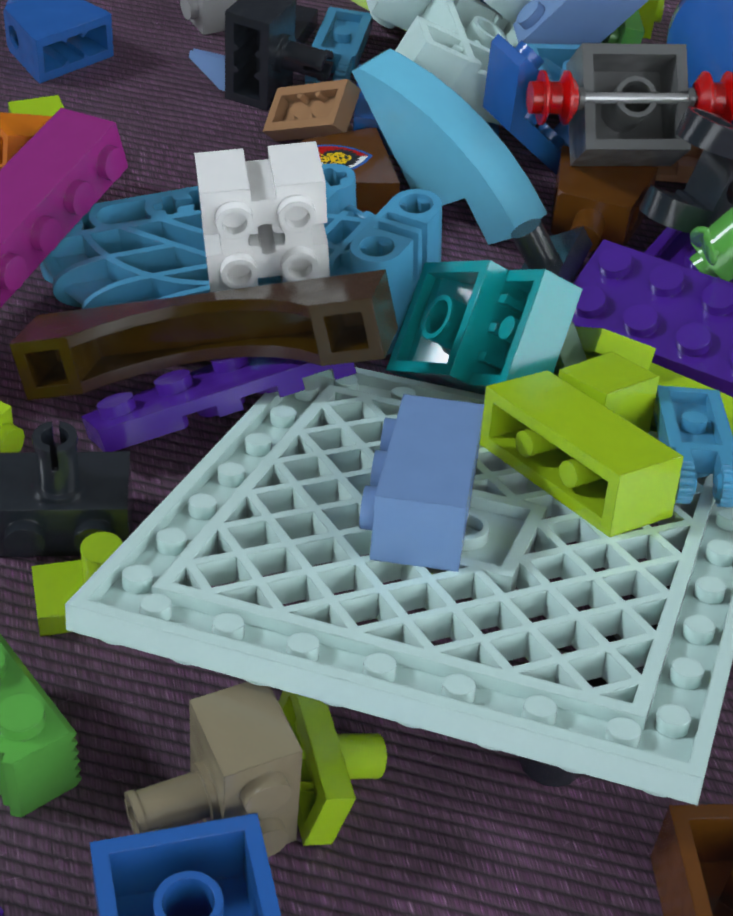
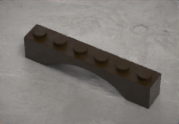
[9,269,398,400]

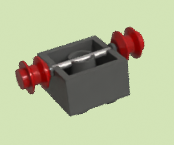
[526,43,733,166]

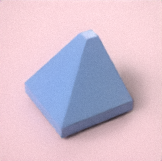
[189,49,225,91]

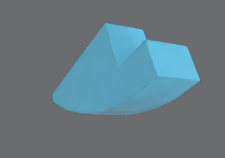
[352,49,547,245]

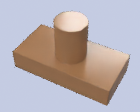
[262,79,361,141]

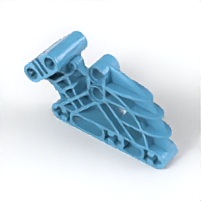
[40,163,442,355]

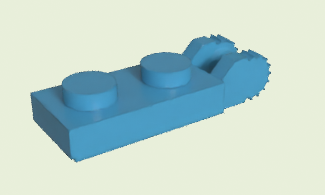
[305,7,373,84]
[653,385,733,508]

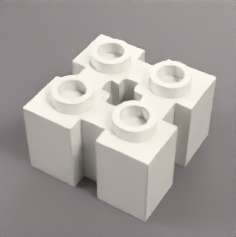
[194,141,330,292]

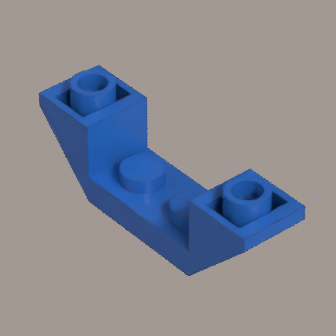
[483,34,569,175]

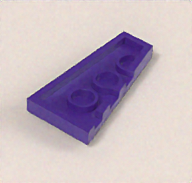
[81,357,357,452]

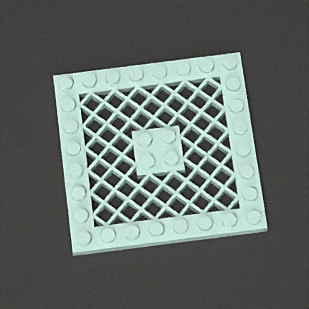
[65,367,733,806]

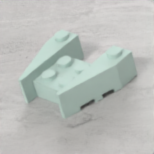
[366,0,518,125]

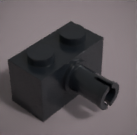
[225,0,334,111]
[0,421,133,558]

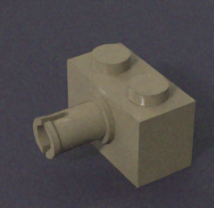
[124,682,303,857]

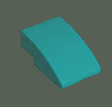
[386,260,583,395]

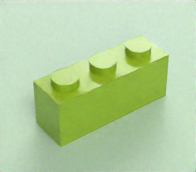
[480,370,684,538]

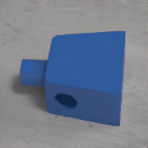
[3,0,114,84]

